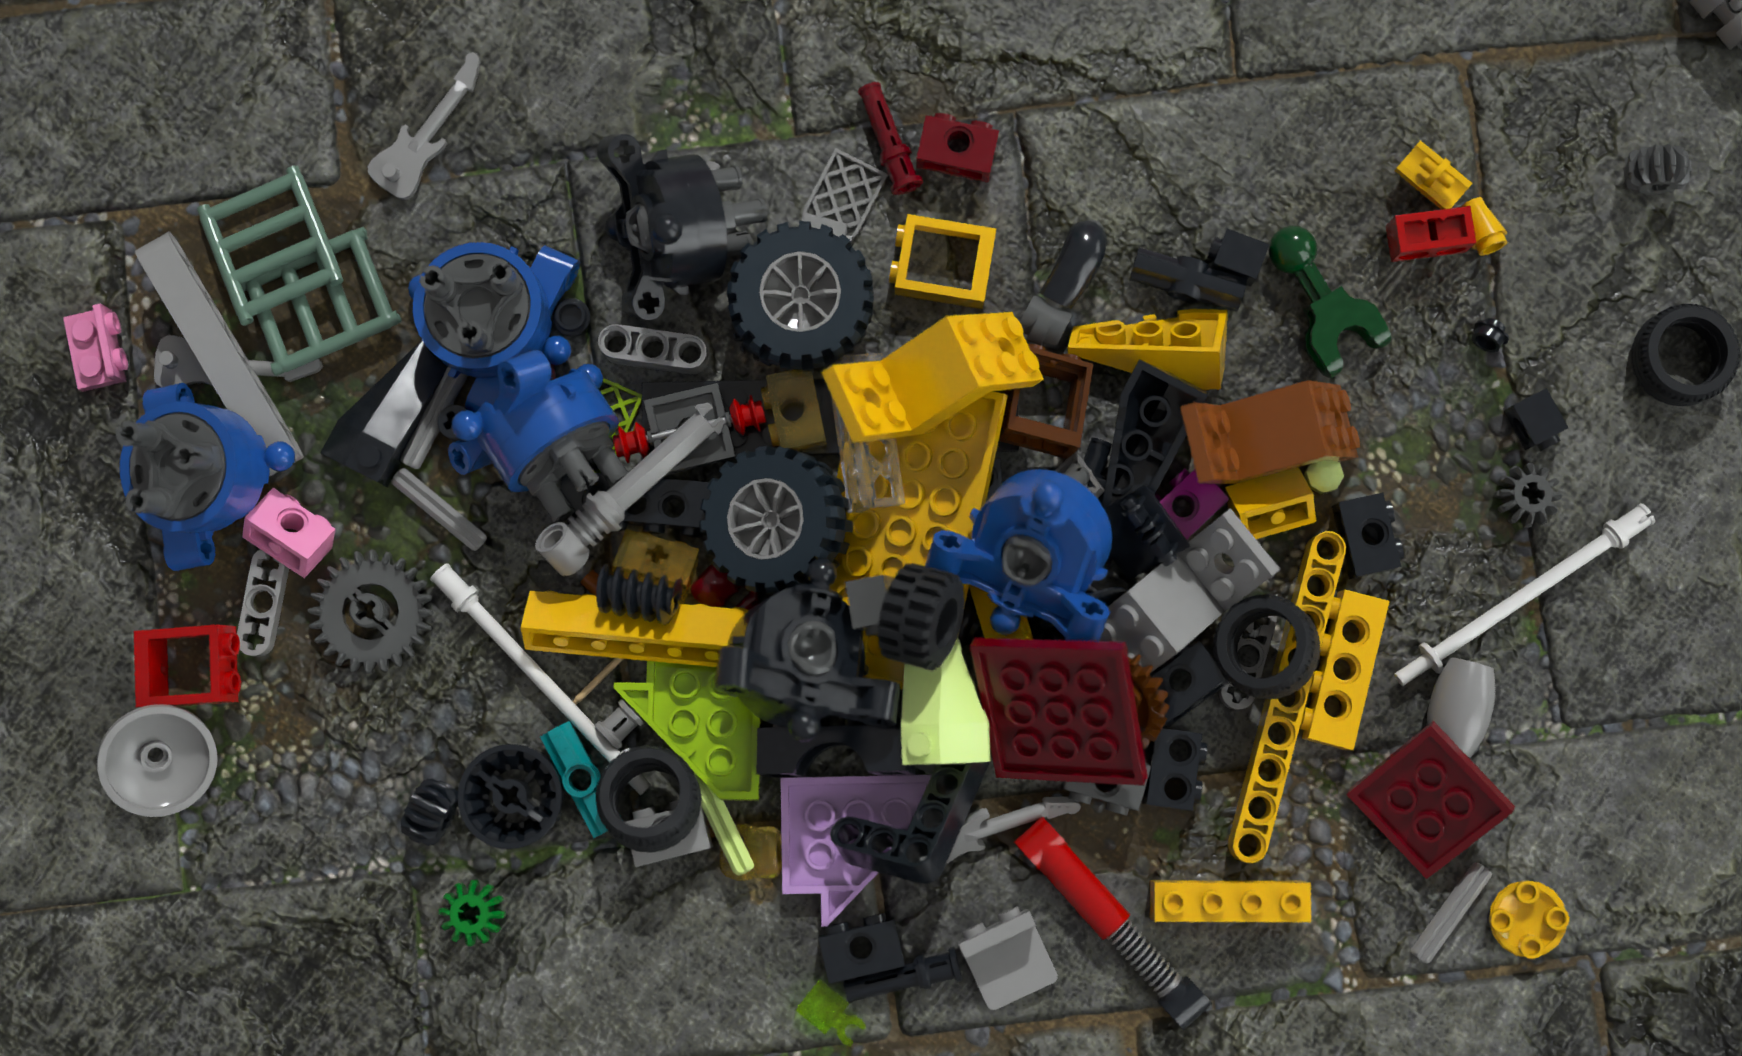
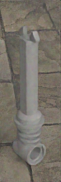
[535,403,724,576]

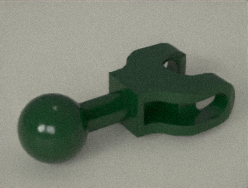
[1268,226,1391,378]

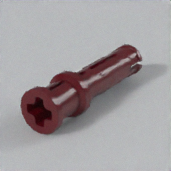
[858,82,923,195]

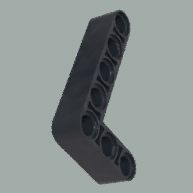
[830,702,992,884]

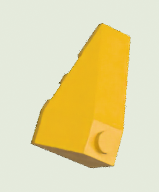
[1067,309,1228,391]

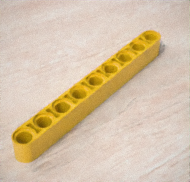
[1228,531,1346,863]

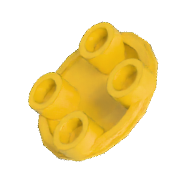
[1489,880,1570,959]

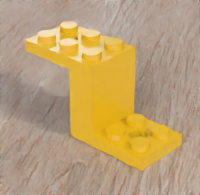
[822,312,1044,443]

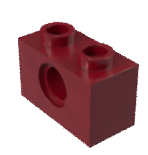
[916,113,999,183]

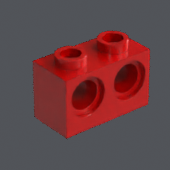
[1386,206,1476,262]

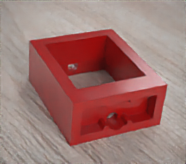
[134,624,241,708]

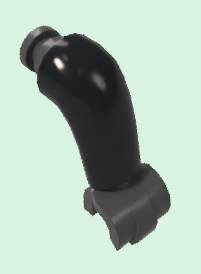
[1020,220,1107,345]

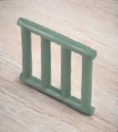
[197,166,344,326]
[241,227,402,376]

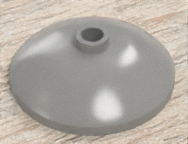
[97,704,217,817]

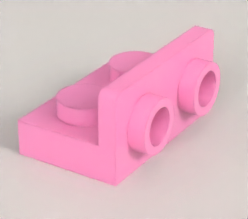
[63,303,128,392]

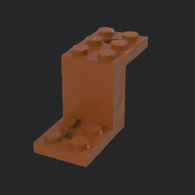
[1181,380,1360,484]

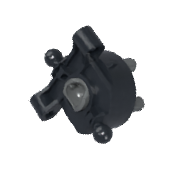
[597,134,767,320]
[715,559,900,741]

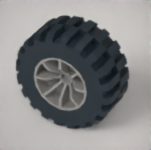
[727,221,874,374]
[699,446,853,594]

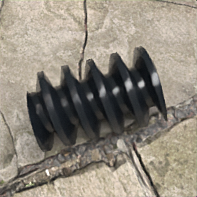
[596,564,683,625]

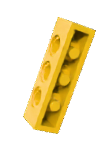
[1299,589,1390,750]
[1149,880,1311,922]

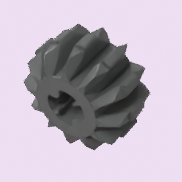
[1624,144,1692,195]
[1494,463,1563,528]

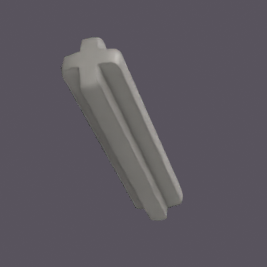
[400,367,468,469]
[391,468,487,551]
[1411,862,1492,964]

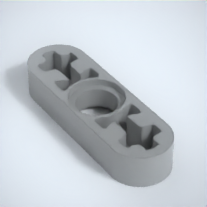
[237,549,289,657]
[1219,616,1277,710]

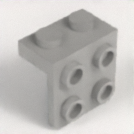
[957,906,1058,1010]

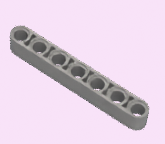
[135,232,303,476]

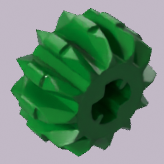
[439,879,506,946]

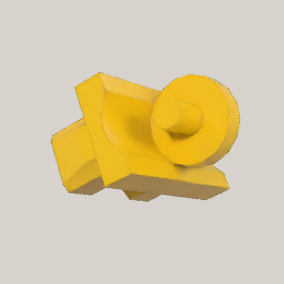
[1394,140,1473,210]

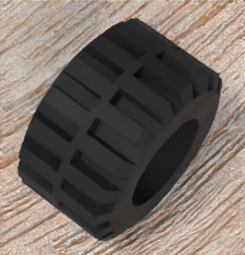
[878,563,964,671]

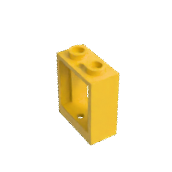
[889,214,996,309]

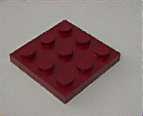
[1346,721,1515,879]

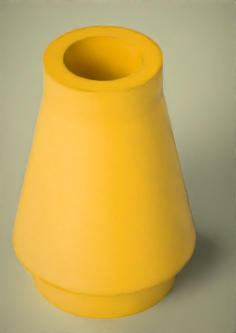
[1461,197,1508,256]

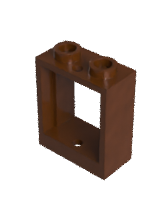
[999,344,1093,459]

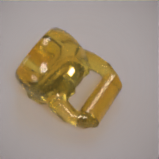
[720,824,782,881]

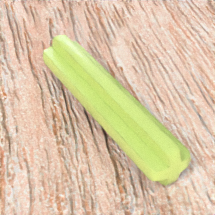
[694,773,754,876]

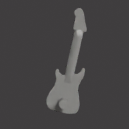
[368,52,481,200]
[154,335,323,387]
[920,797,1081,864]

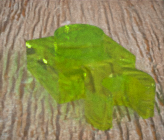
[795,979,866,1046]

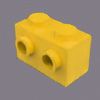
[1225,467,1316,539]

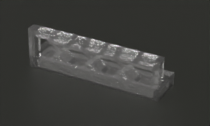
[831,353,905,514]

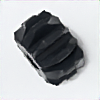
[401,778,458,846]

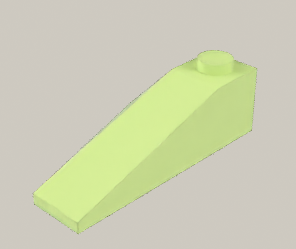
[901,637,990,765]

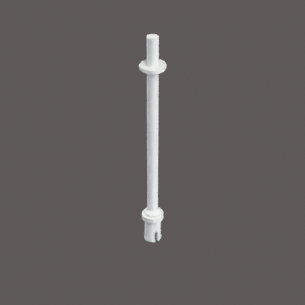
[1394,503,1655,686]
[430,563,651,795]

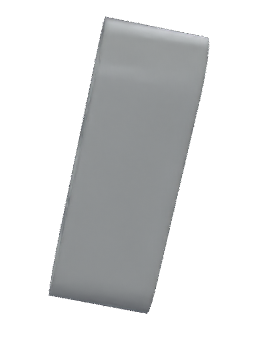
[598,324,709,374]

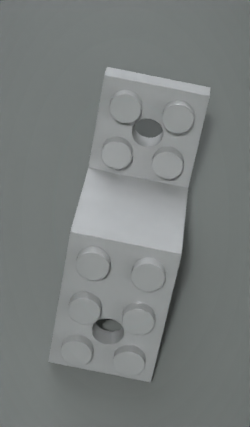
[1099,509,1280,673]

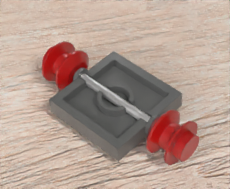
[613,383,766,475]

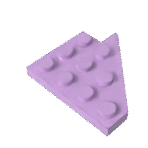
[781,775,932,927]

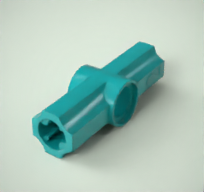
[540,721,623,838]

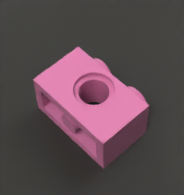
[242,488,335,579]

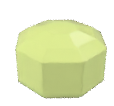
[1304,461,1344,494]

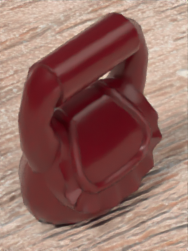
[690,564,761,610]

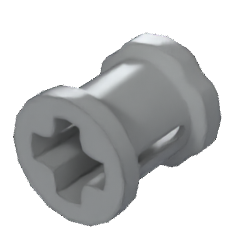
[595,698,646,749]

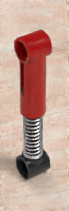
[1014,817,1212,1030]

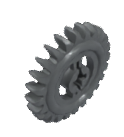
[307,549,434,674]

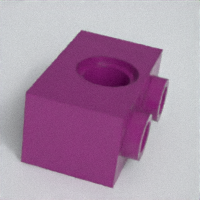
[1155,468,1229,540]

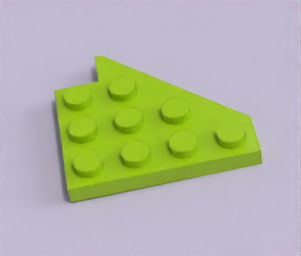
[614,661,761,801]

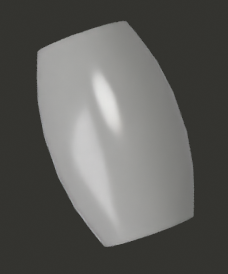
[1426,658,1496,758]

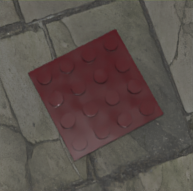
[970,638,1148,786]

